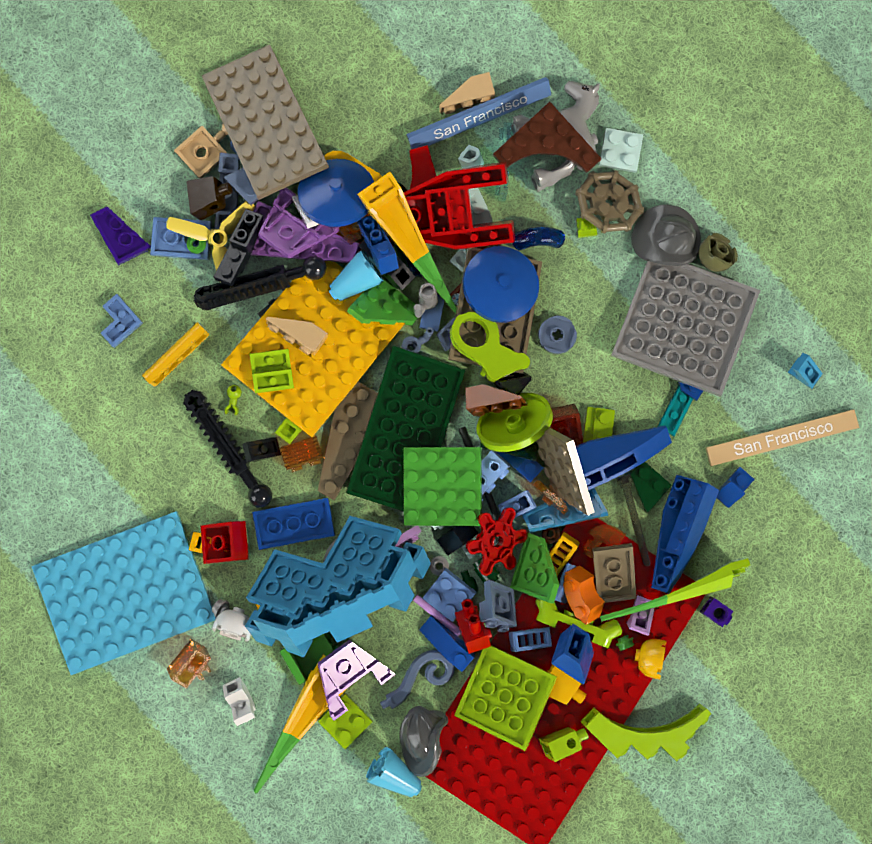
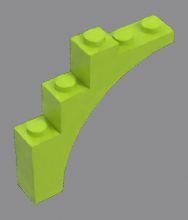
[580,703,712,762]

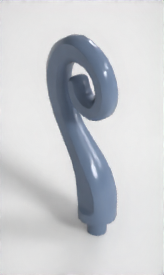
[380,650,455,709]

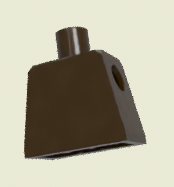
[186,176,233,220]

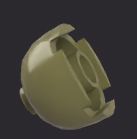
[698,233,738,272]

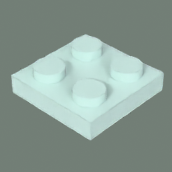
[599,128,643,173]

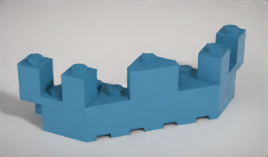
[245,516,431,657]

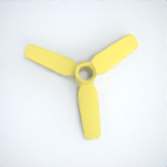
[166,201,255,271]

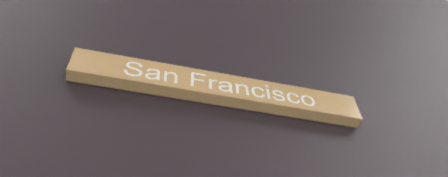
[706,410,859,466]

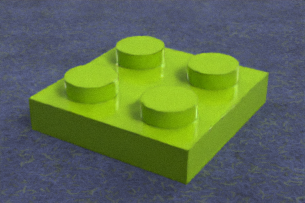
[318,693,373,749]

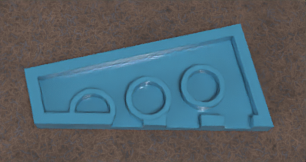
[522,488,608,533]

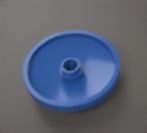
[298,159,374,227]
[462,246,539,323]

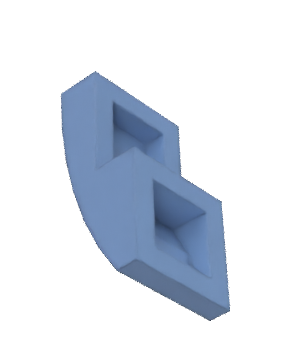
[419,294,444,332]

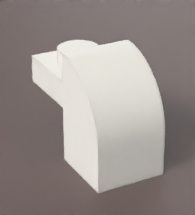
[223,677,256,726]

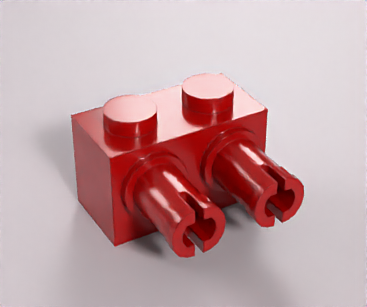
[455,599,492,654]

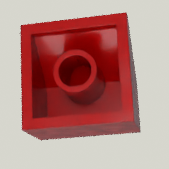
[200,521,249,564]

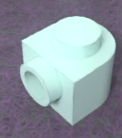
[458,145,484,168]

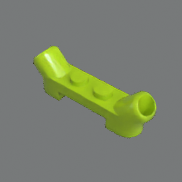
[536,598,622,648]

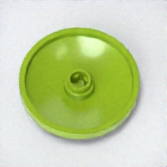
[476,393,553,452]

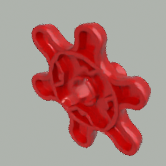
[466,507,528,576]

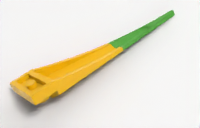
[357,172,457,313]
[254,654,347,794]

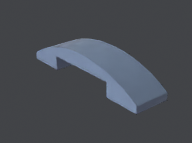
[215,153,240,229]

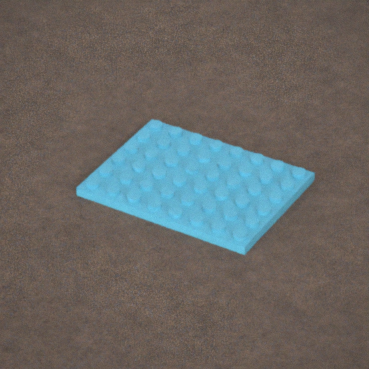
[31,511,216,675]

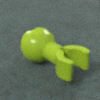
[225,385,242,415]

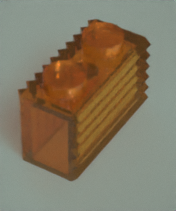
[279,436,324,473]

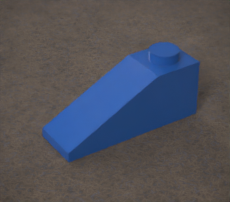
[496,449,543,483]
[419,616,476,672]

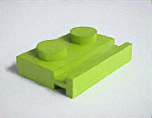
[582,407,615,443]

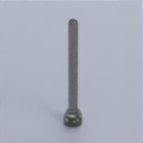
[616,474,651,566]

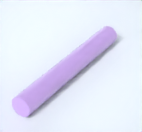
[413,595,461,636]

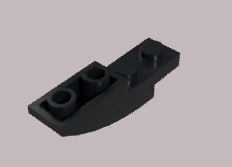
[213,209,263,286]

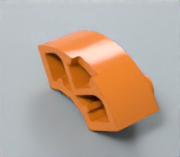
[563,565,605,625]

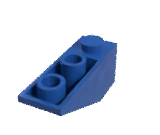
[357,215,399,275]

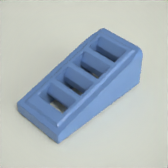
[509,627,552,652]

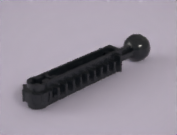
[194,256,327,311]
[183,390,272,508]

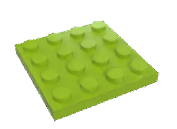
[454,645,557,751]

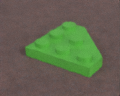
[347,279,418,325]
[510,533,559,604]

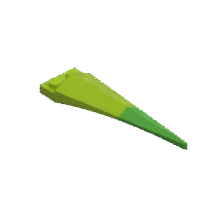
[600,558,751,622]

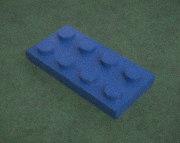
[252,498,335,550]

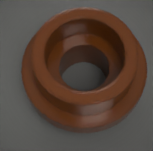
[542,527,561,544]

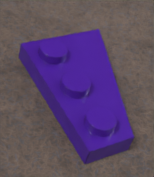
[90,207,151,266]

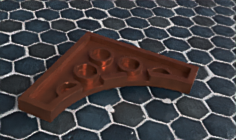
[493,102,602,173]

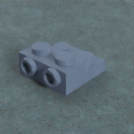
[479,580,517,632]

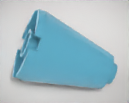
[329,251,384,301]
[366,747,422,797]

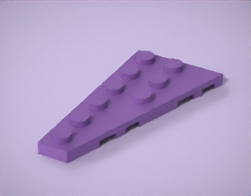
[251,201,360,263]

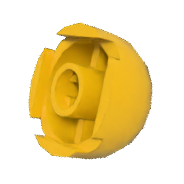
[635,639,666,680]

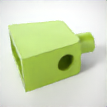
[539,727,589,762]

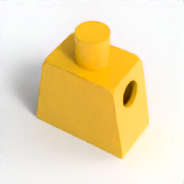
[548,664,587,705]

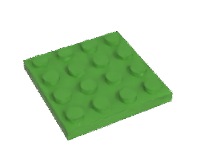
[404,447,482,526]

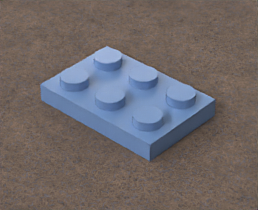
[150,217,212,260]

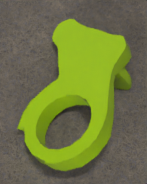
[450,312,530,382]

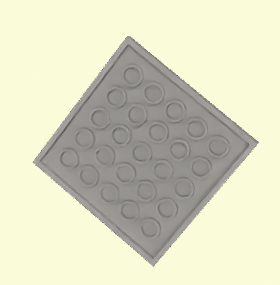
[611,261,761,397]

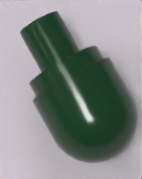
[460,570,478,596]

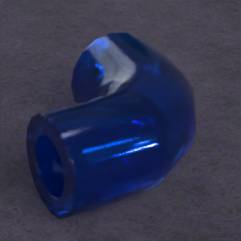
[512,227,565,251]

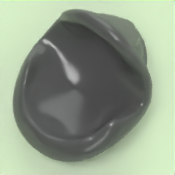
[399,706,448,777]

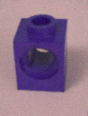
[700,596,733,627]

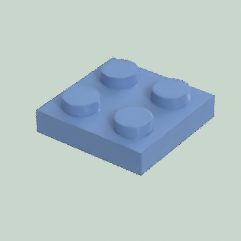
[422,568,476,622]

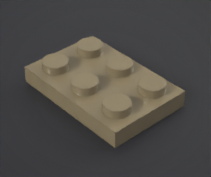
[592,543,636,602]

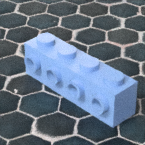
[482,450,510,501]

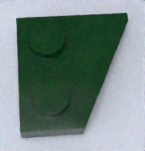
[630,462,672,513]

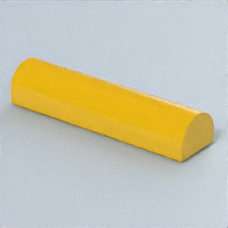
[142,322,209,387]

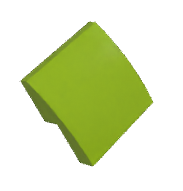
[249,349,294,393]

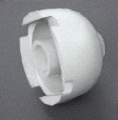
[212,607,251,641]

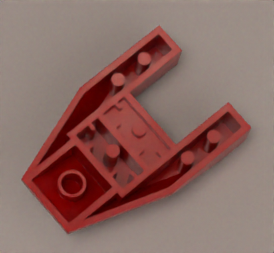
[403,162,515,249]

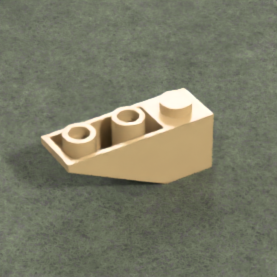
[439,72,495,114]
[266,317,328,356]

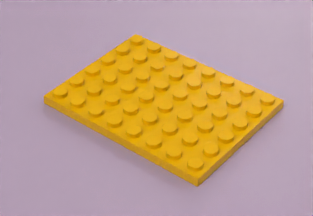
[221,261,405,438]

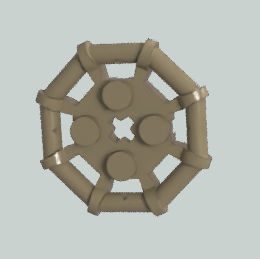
[575,170,644,234]

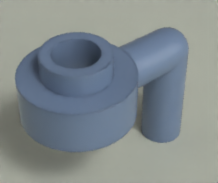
[401,327,434,354]

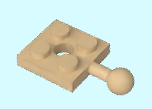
[174,124,228,179]

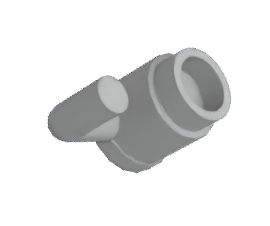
[414,283,438,318]

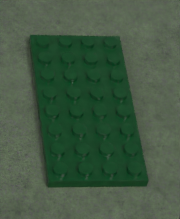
[346,346,465,511]

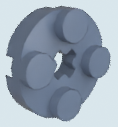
[538,316,577,354]

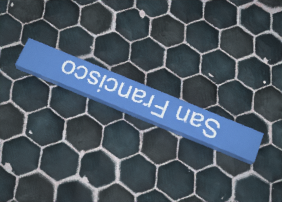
[406,77,551,150]

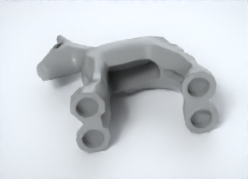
[511,81,600,192]

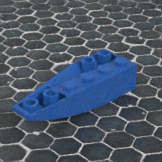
[575,426,672,490]
[651,475,719,594]

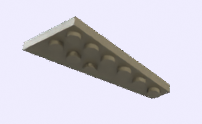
[318,382,377,501]

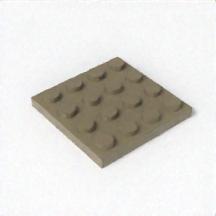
[536,427,594,515]

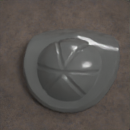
[631,205,701,266]

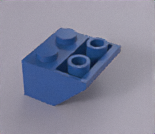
[551,624,594,684]

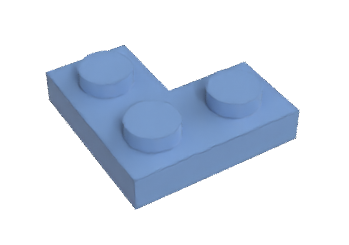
[101,294,143,348]

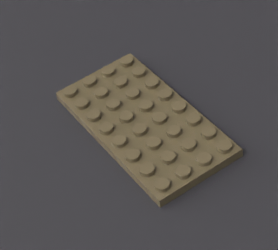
[202,45,329,200]

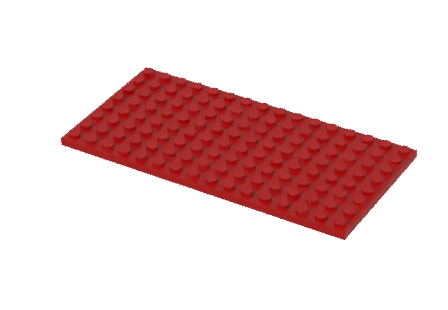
[425,518,706,844]

